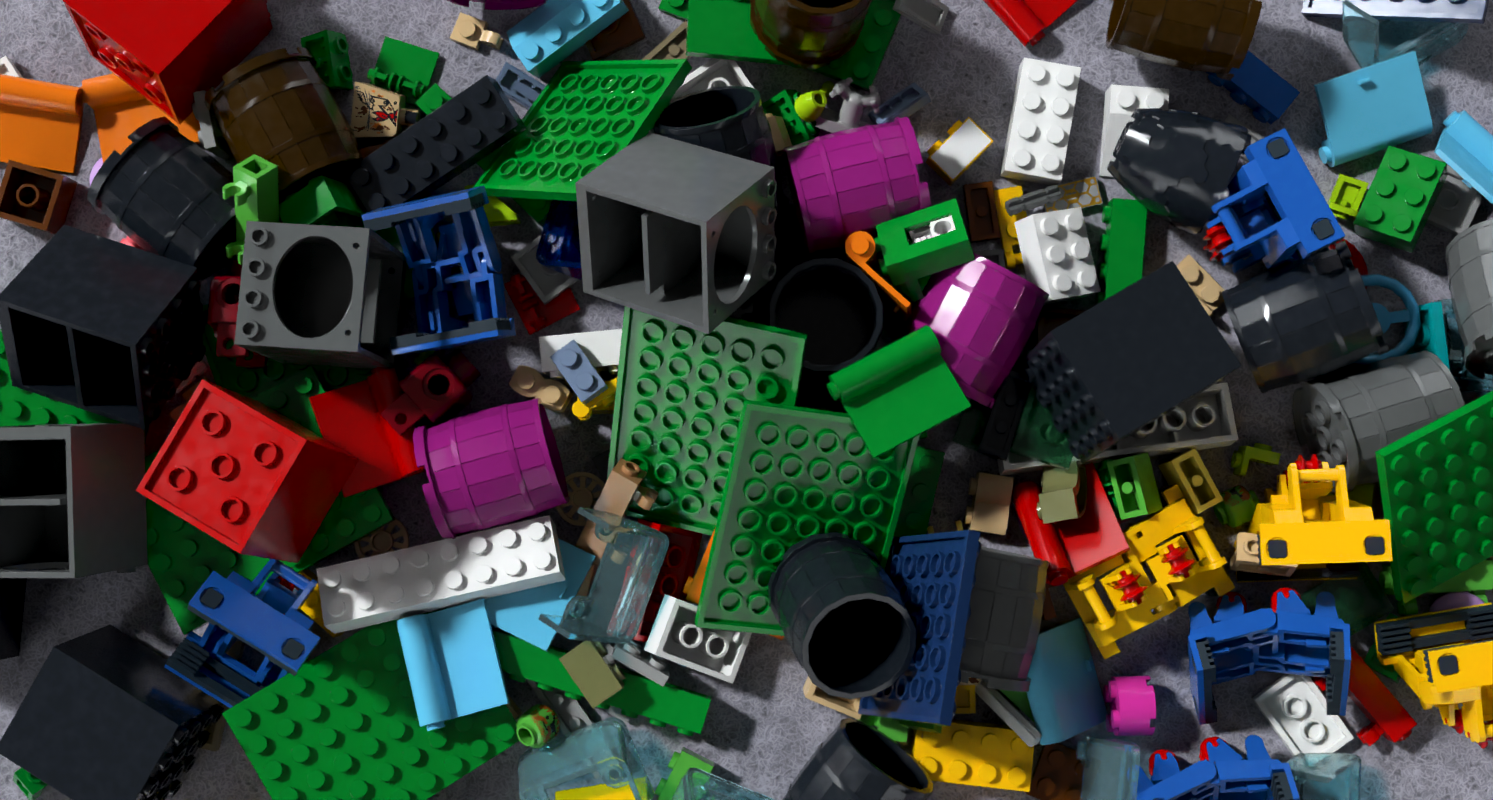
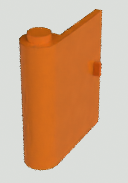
[80,73,201,163]
[0,74,84,173]
[845,231,911,323]

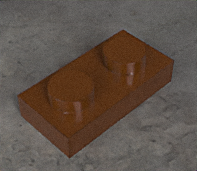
[963,181,1000,243]

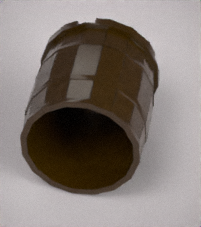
[750,0,872,69]
[1106,0,1262,81]
[204,47,364,204]

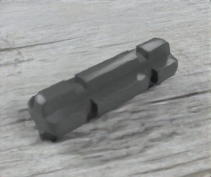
[1005,185,1061,216]

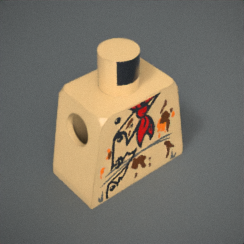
[350,82,420,137]

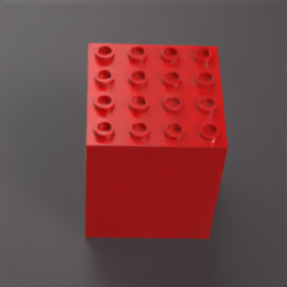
[63,0,273,124]
[136,379,359,563]

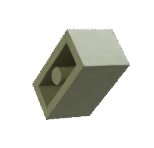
[559,636,625,709]

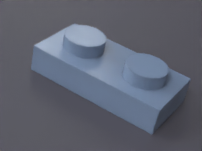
[550,339,608,405]

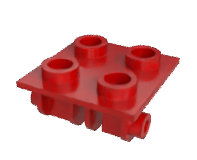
[504,274,581,335]

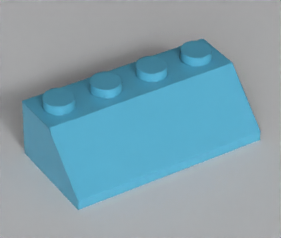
[507,0,629,78]

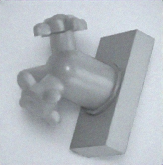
[815,77,881,133]

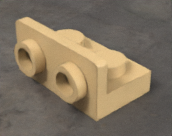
[1176,254,1225,316]
[1230,532,1298,577]

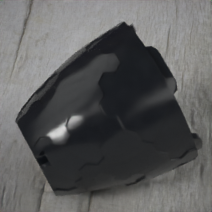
[1107,108,1251,235]

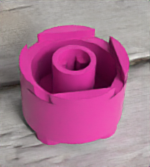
[1103,676,1156,736]

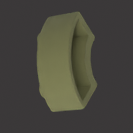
[1037,461,1088,524]

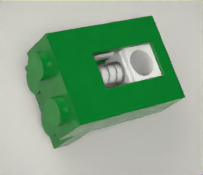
[873,198,975,302]

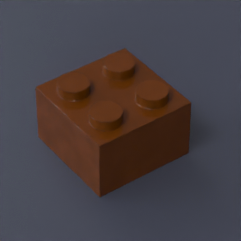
[0,160,78,234]

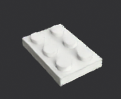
[1251,674,1354,772]

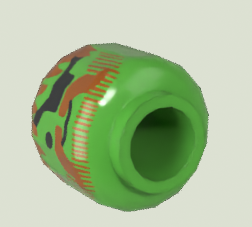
[1213,485,1260,528]
[516,704,560,748]

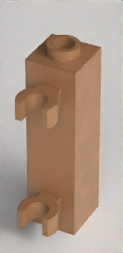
[575,458,659,566]

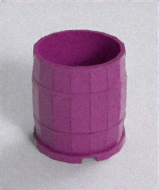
[784,116,931,255]
[900,252,1049,408]
[413,398,569,539]

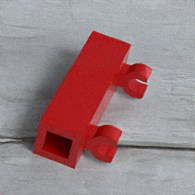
[1311,646,1417,746]

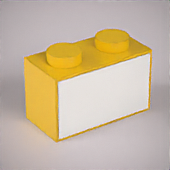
[926,117,993,186]

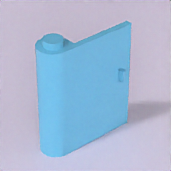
[1314,51,1433,168]
[1434,110,1493,204]
[485,519,596,652]
[396,598,510,732]
[1026,618,1107,745]

